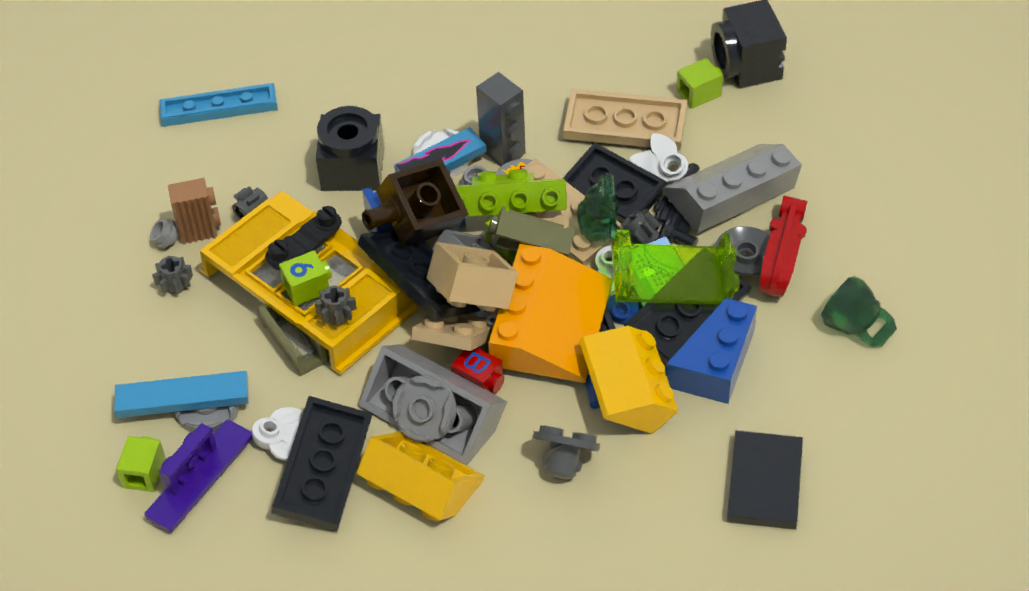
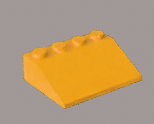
[489,244,613,383]

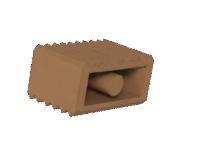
[168,178,221,245]

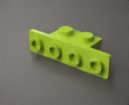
[456,169,567,217]

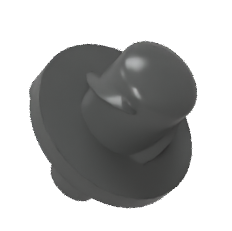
[532,425,600,479]

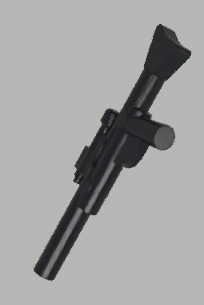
[654,163,700,249]

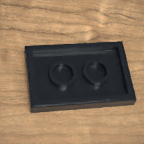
[562,142,668,223]
[727,430,803,529]

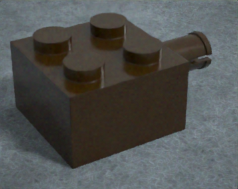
[362,159,469,246]

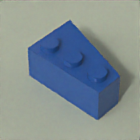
[666,298,757,404]

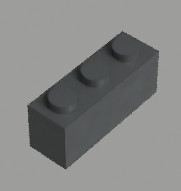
[476,72,526,166]

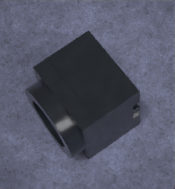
[711,0,787,89]
[316,106,384,191]

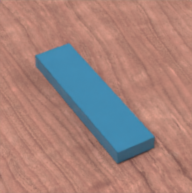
[159,83,278,127]
[114,371,249,418]

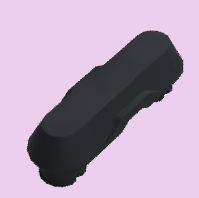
[265,206,342,271]

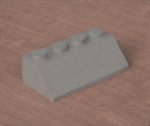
[662,144,802,233]
[358,344,508,465]

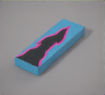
[394,127,487,172]

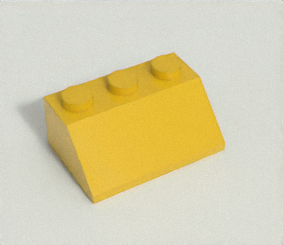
[579,326,679,434]
[356,431,485,521]

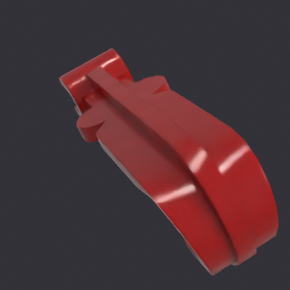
[760,195,808,297]

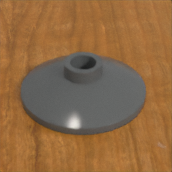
[715,226,770,276]

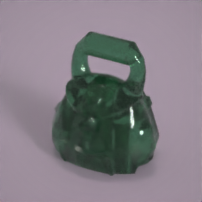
[577,172,620,242]
[821,276,897,347]

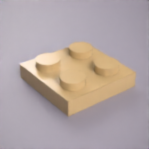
[411,316,494,351]

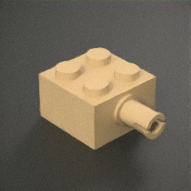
[427,242,518,311]

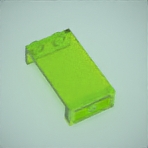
[611,230,740,304]

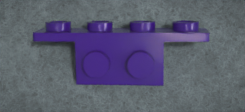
[144,419,253,532]

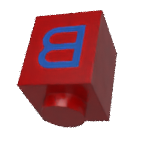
[451,347,505,393]

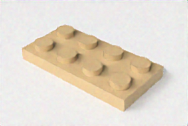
[563,89,688,150]
[522,158,625,266]

